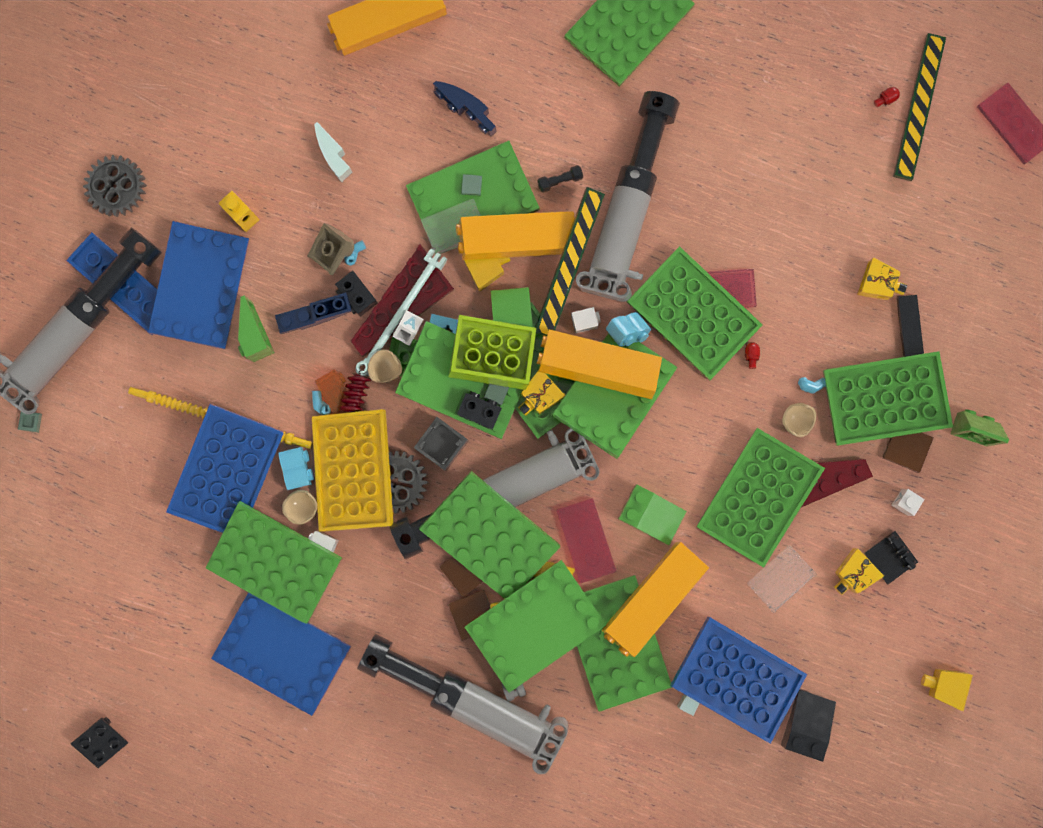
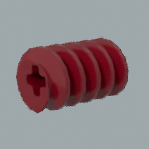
[339,373,372,413]

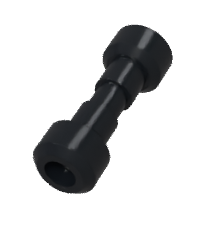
[537,165,583,193]

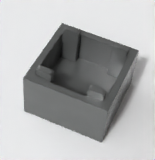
[414,417,469,471]

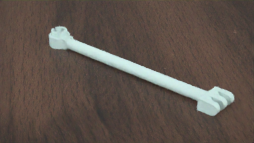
[356,249,447,377]

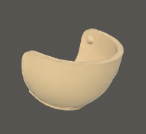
[368,350,402,383]
[782,403,816,437]
[282,490,317,524]

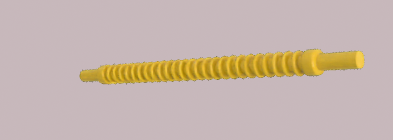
[128,387,313,449]

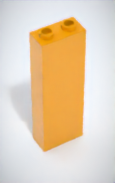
[326,0,447,56]
[456,211,575,260]
[537,329,662,399]
[602,542,709,657]

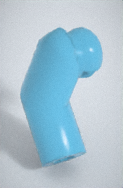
[344,240,366,266]
[798,377,826,394]
[312,391,331,415]

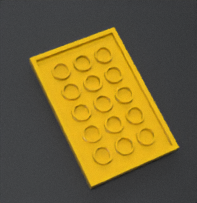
[312,409,393,532]

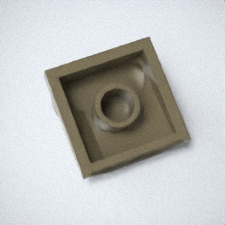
[308,223,354,275]

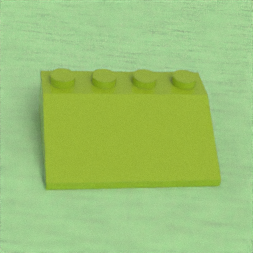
[448,315,536,390]

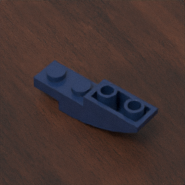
[433,81,497,137]
[275,293,351,334]

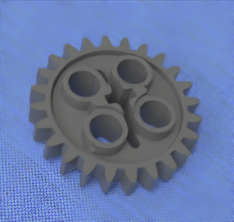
[83,155,147,217]
[389,451,429,514]

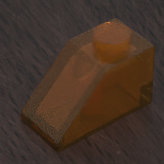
[315,369,347,414]

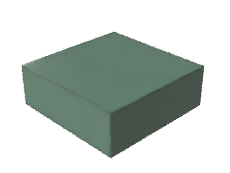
[462,174,482,196]
[483,384,509,405]
[18,412,42,433]

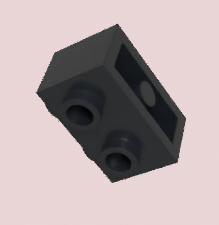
[335,270,378,317]
[454,391,502,430]

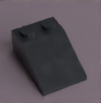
[781,689,836,762]

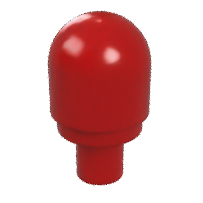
[874,87,900,107]
[745,342,760,369]

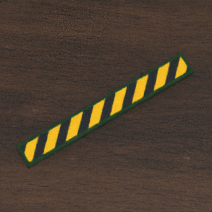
[893,33,946,181]
[535,187,605,336]

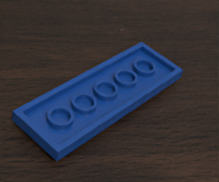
[66,232,157,335]

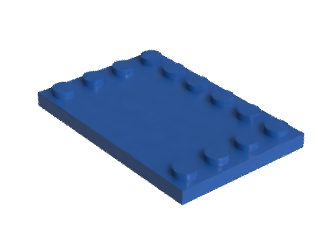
[148,221,249,349]
[166,403,284,533]
[211,592,351,716]
[670,616,807,744]

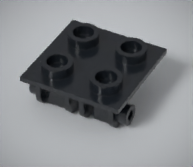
[864,531,918,585]
[71,717,129,768]

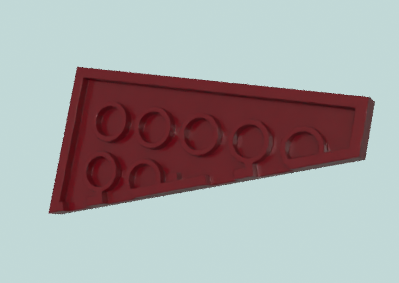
[351,244,454,357]
[801,459,873,508]

